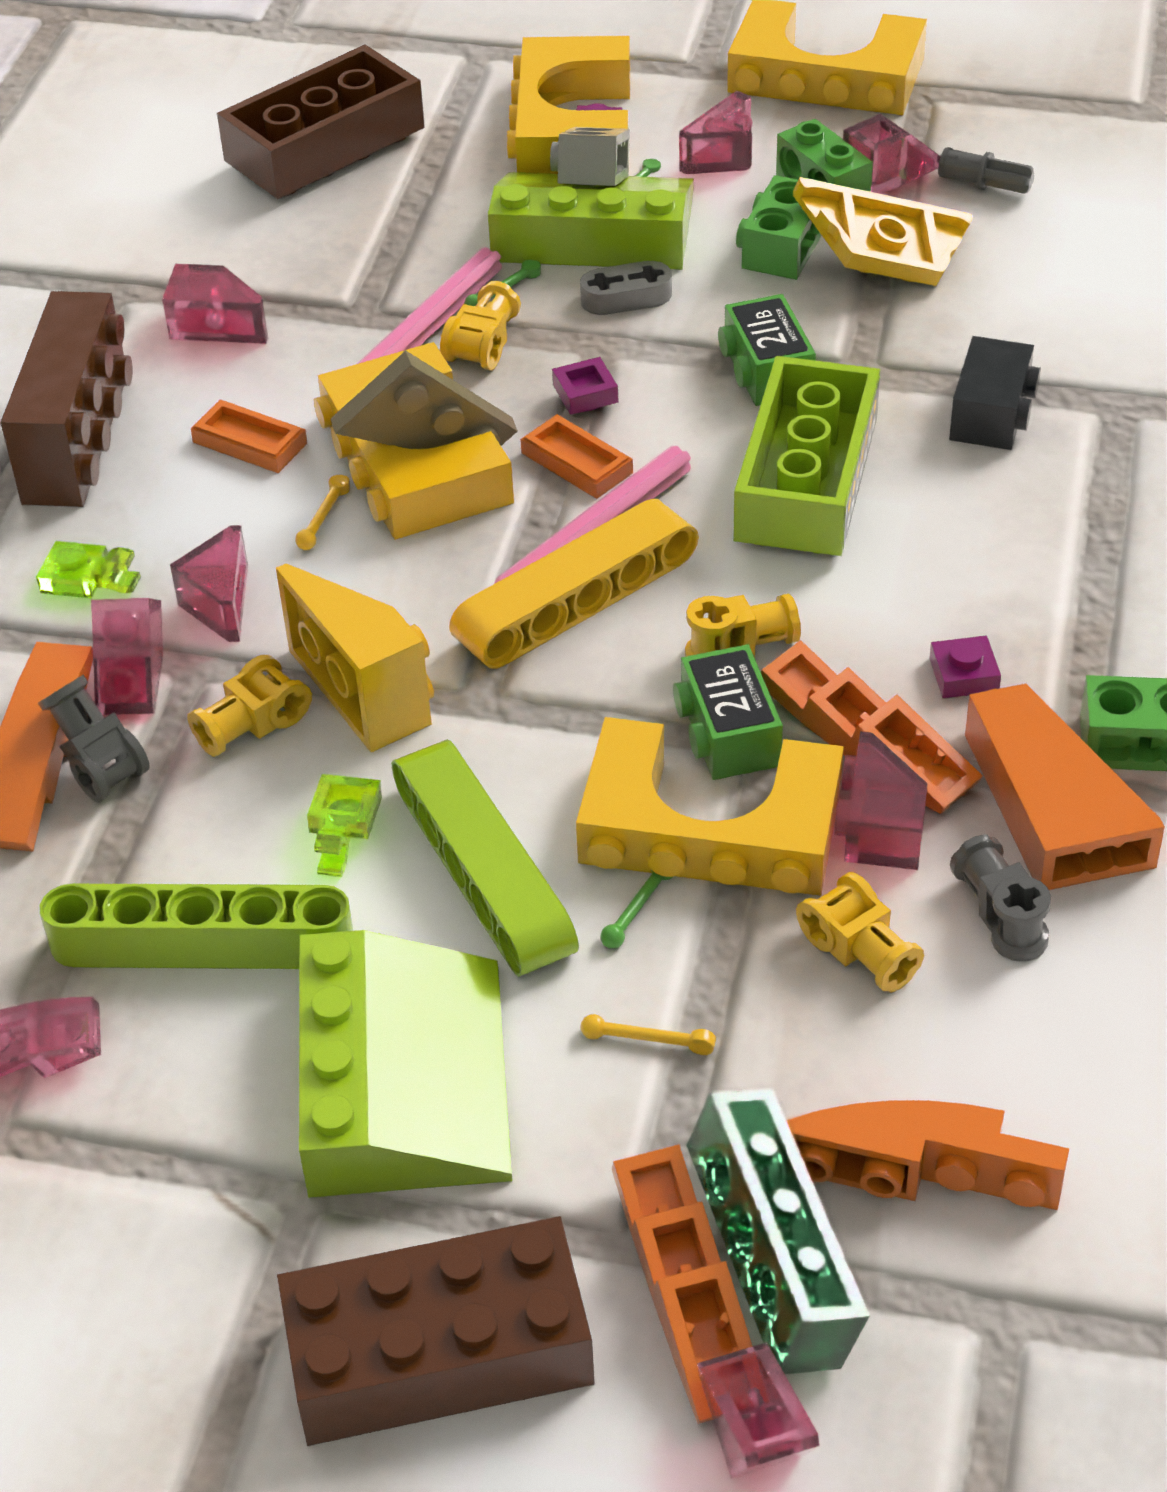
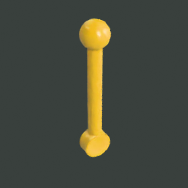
[295,475,350,550]
[580,1014,716,1055]

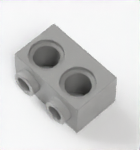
[550,127,630,186]

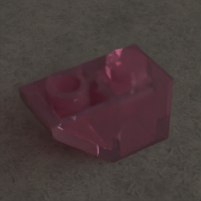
[843,114,941,195]
[91,598,163,715]
[834,731,928,870]

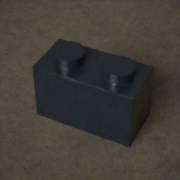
[949,336,1041,450]

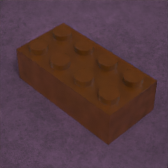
[217,44,425,199]
[0,291,133,507]
[277,1216,595,1446]

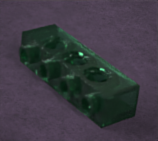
[686,1089,870,1375]

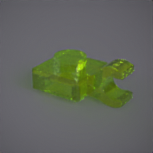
[36,541,141,599]
[307,774,382,877]

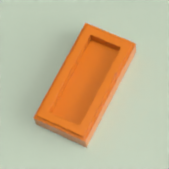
[190,399,307,473]
[520,414,633,499]

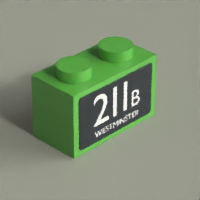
[718,294,816,406]
[673,644,783,780]

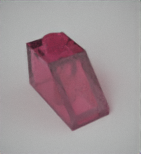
[162,263,268,344]

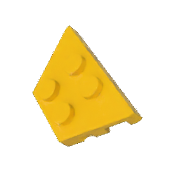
[793,177,973,286]

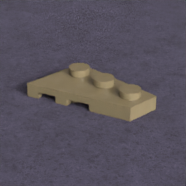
[330,350,518,449]

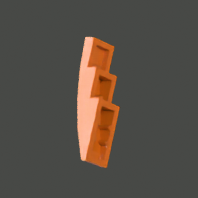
[761,640,983,814]
[0,642,95,852]
[611,1144,770,1424]

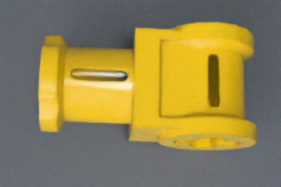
[440,281,521,370]
[685,593,801,658]
[187,655,312,757]
[796,872,925,993]

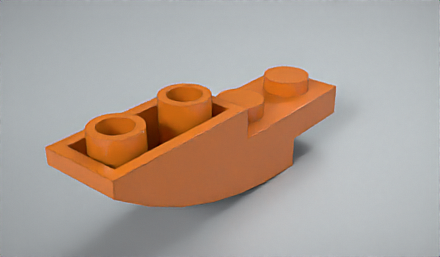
[781,1100,1070,1210]

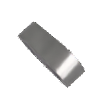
[580,261,672,315]

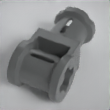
[38,674,150,802]
[950,834,1051,961]

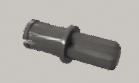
[938,147,1034,194]

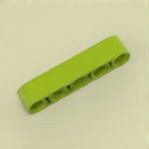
[391,739,579,977]
[39,883,353,969]

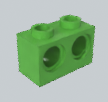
[776,119,873,192]
[736,175,822,280]
[1080,675,1167,771]

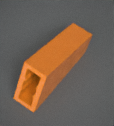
[965,683,1165,890]

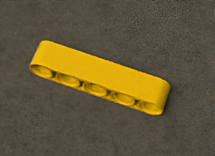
[449,498,699,669]

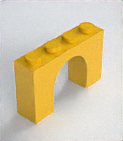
[727,0,927,115]
[507,36,630,174]
[314,342,514,540]
[576,717,844,896]

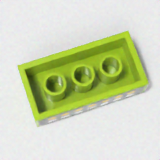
[733,356,880,556]

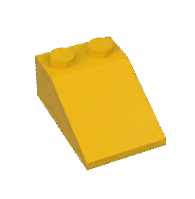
[276,563,434,753]

